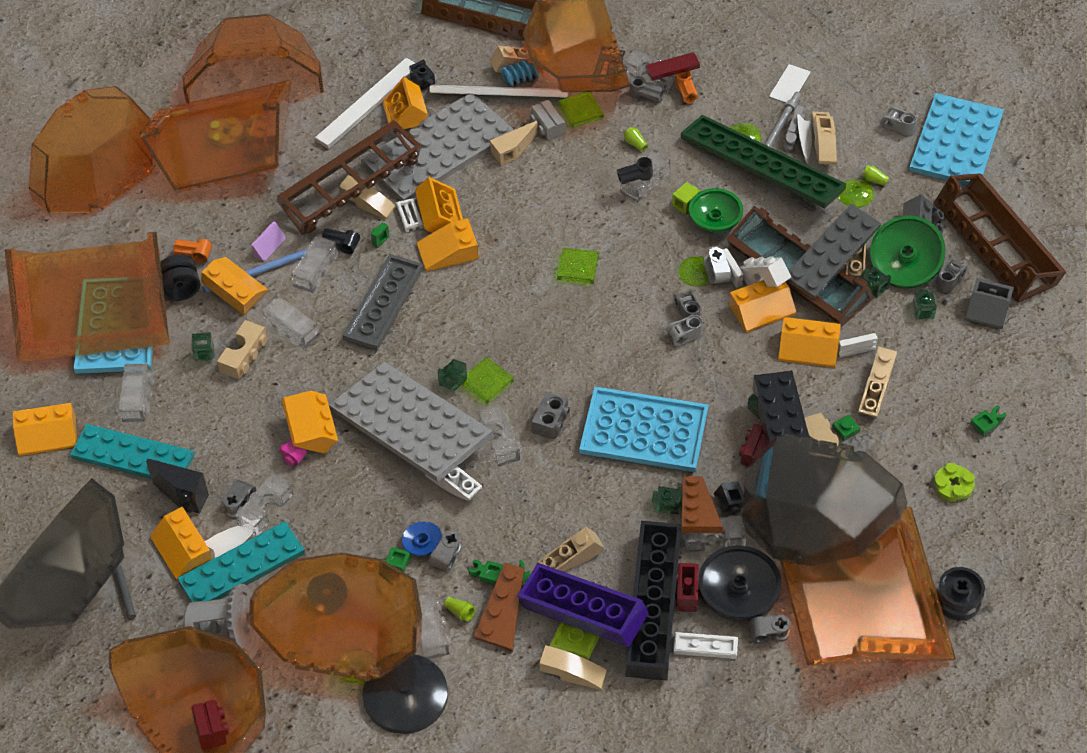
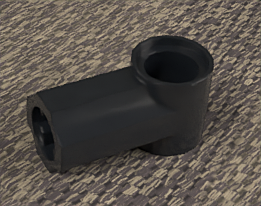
[617,157,653,185]
[321,228,361,254]

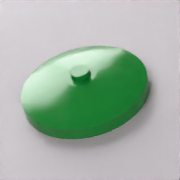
[870,215,946,288]

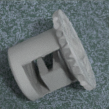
[184,584,260,660]

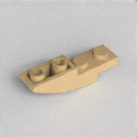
[811,111,837,165]
[858,346,897,418]

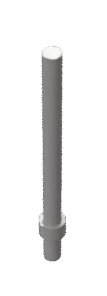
[765,92,801,147]

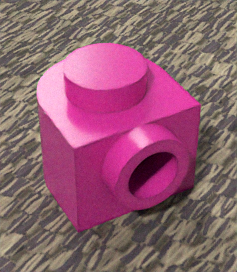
[279,438,307,466]

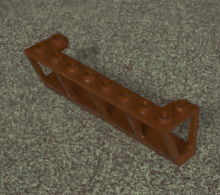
[277,120,421,235]
[933,173,1066,303]

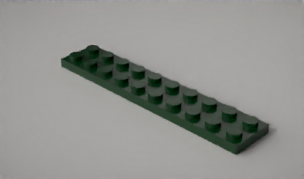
[681,115,846,209]

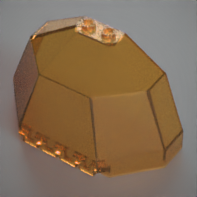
[522,0,630,92]
[183,14,324,105]
[29,86,157,213]
[250,552,422,682]
[109,626,266,753]

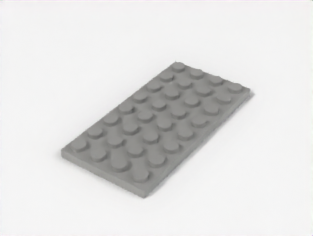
[361,94,514,201]
[329,362,494,482]

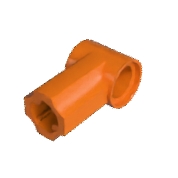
[675,71,698,104]
[173,239,213,263]

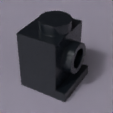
[409,59,435,90]
[713,481,747,515]

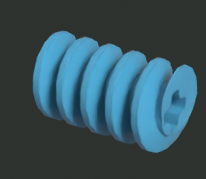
[501,57,539,87]

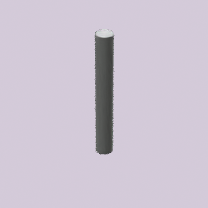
[114,565,136,619]

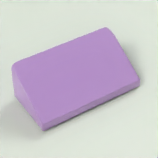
[251,221,286,261]

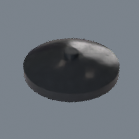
[698,545,781,621]
[363,654,448,734]

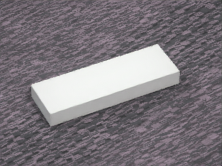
[674,632,738,659]

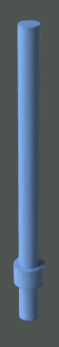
[204,249,309,293]

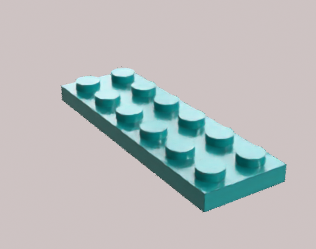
[70,424,195,479]
[178,521,305,602]

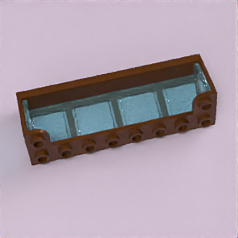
[421,0,563,46]
[726,206,874,326]

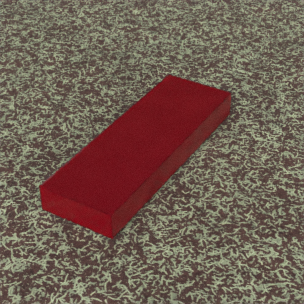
[645,52,700,81]

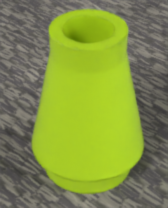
[623,127,648,152]
[861,165,889,187]
[444,597,475,622]

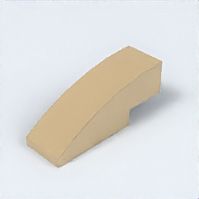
[339,175,396,220]
[540,645,607,690]

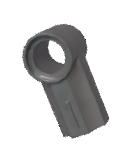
[629,75,664,102]

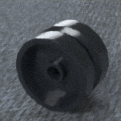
[155,255,201,301]
[935,567,985,621]

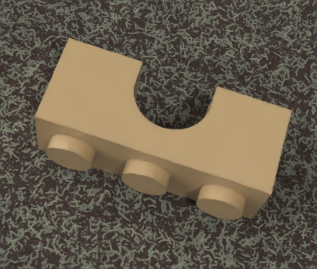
[217,320,268,380]

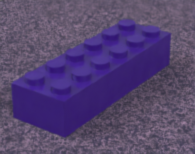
[518,563,649,648]

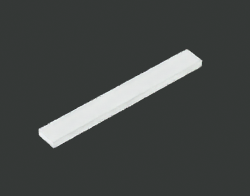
[315,58,415,149]
[430,85,569,97]

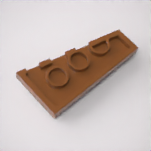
[682,476,723,533]
[474,562,525,652]

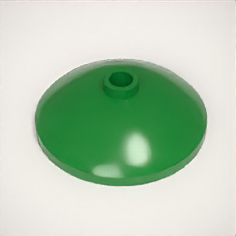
[689,188,743,232]

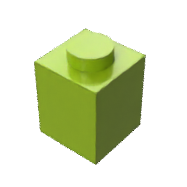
[672,182,700,215]

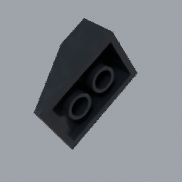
[146,459,209,514]

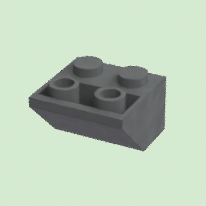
[903,195,944,234]
[965,278,1014,329]

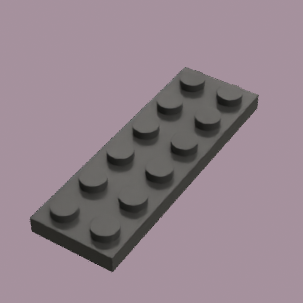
[787,203,881,300]
[343,254,424,351]

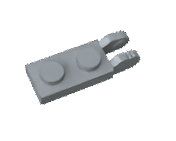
[783,105,805,153]

